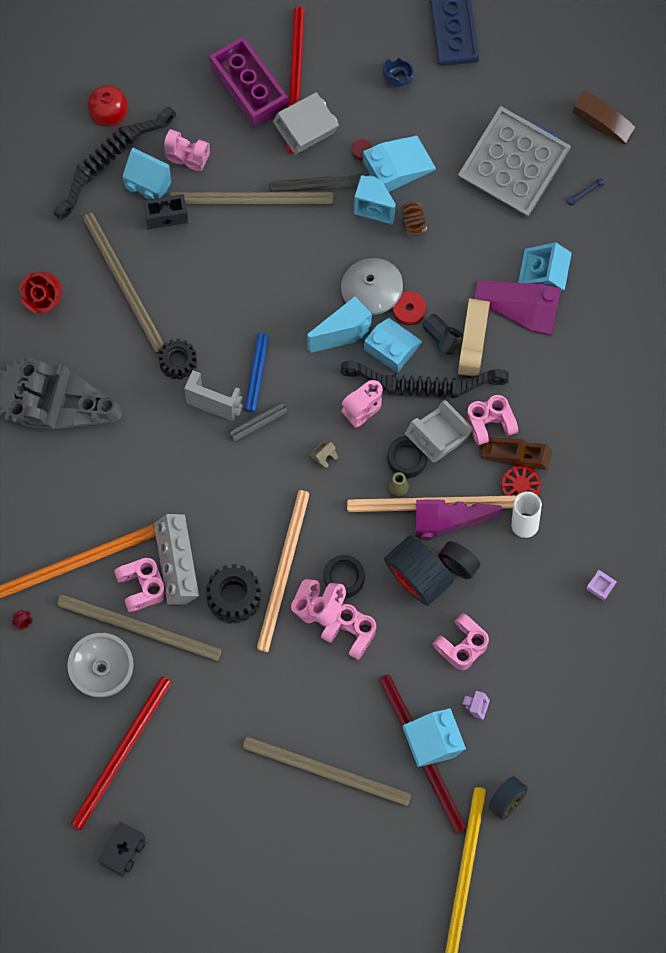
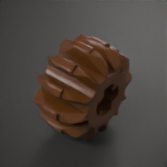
[401,201,427,236]

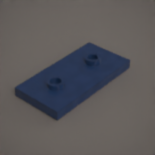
[430,0,479,66]

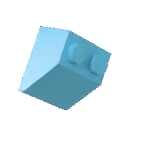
[122,148,171,200]
[354,175,396,225]
[518,242,572,291]
[364,318,422,374]
[402,708,466,767]

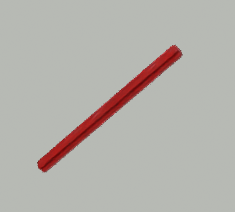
[286,6,305,153]
[71,676,171,830]

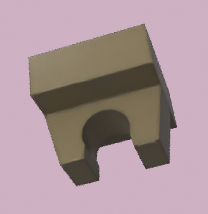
[308,440,338,468]

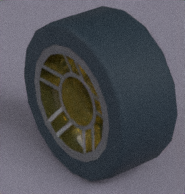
[488,776,528,820]

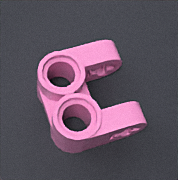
[164,129,210,171]
[341,380,383,428]
[466,395,518,445]
[114,558,166,612]
[291,579,346,626]
[321,604,376,660]
[432,613,489,670]

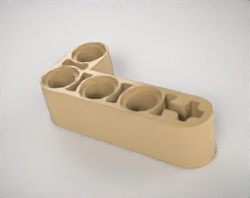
[458,298,490,377]

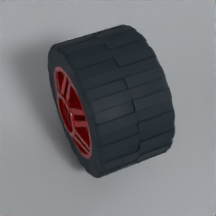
[384,535,454,606]

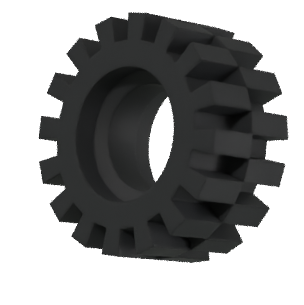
[158,338,197,380]

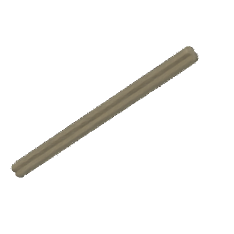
[170,192,333,204]
[83,213,164,353]
[57,595,222,661]
[243,737,411,806]

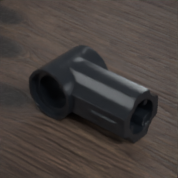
[423,314,463,355]

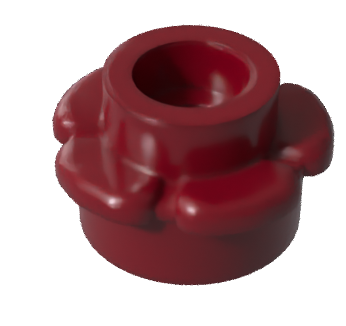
[12,610,33,630]

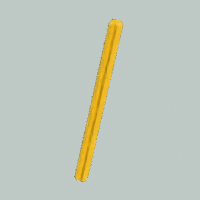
[445,787,486,953]

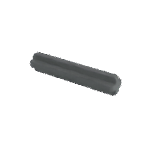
[229,402,287,441]

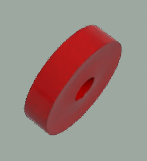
[393,292,426,325]

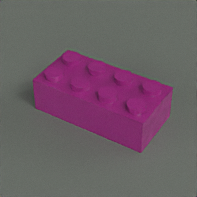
[209,36,288,128]

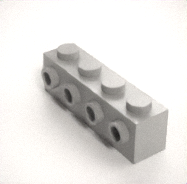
[154,514,199,605]

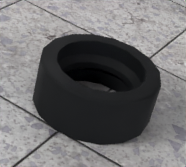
[387,436,427,479]
[438,541,481,579]
[324,555,365,598]

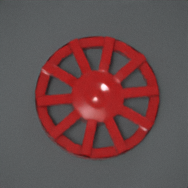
[501,466,541,496]

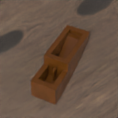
[573,90,635,144]
[480,437,552,470]

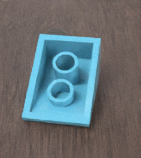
[363,136,436,192]
[307,296,372,353]

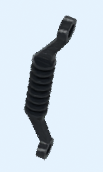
[54,107,176,221]
[340,361,509,399]

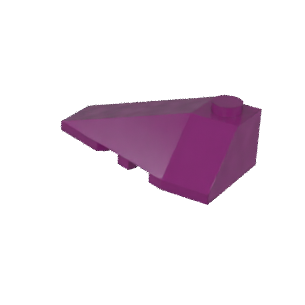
[474,280,561,336]
[415,499,502,540]

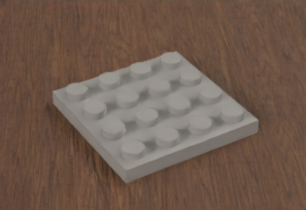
[458,106,571,217]

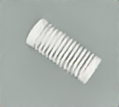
[511,491,542,538]

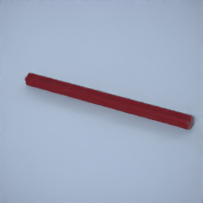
[379,674,466,834]

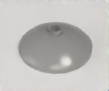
[341,258,403,315]
[67,633,134,698]

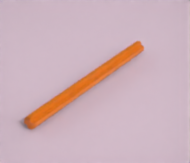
[0,524,156,598]

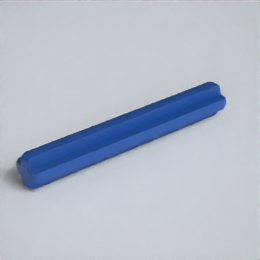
[245,333,269,412]

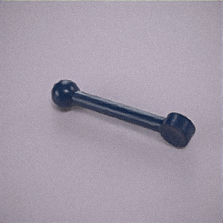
[568,178,604,205]

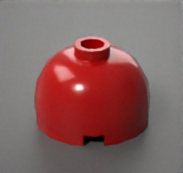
[87,85,128,127]
[19,271,62,313]

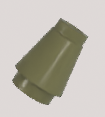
[388,472,409,496]

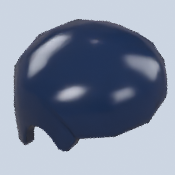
[383,58,414,87]

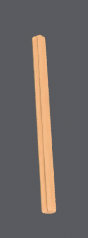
[257,490,309,652]
[347,496,516,512]

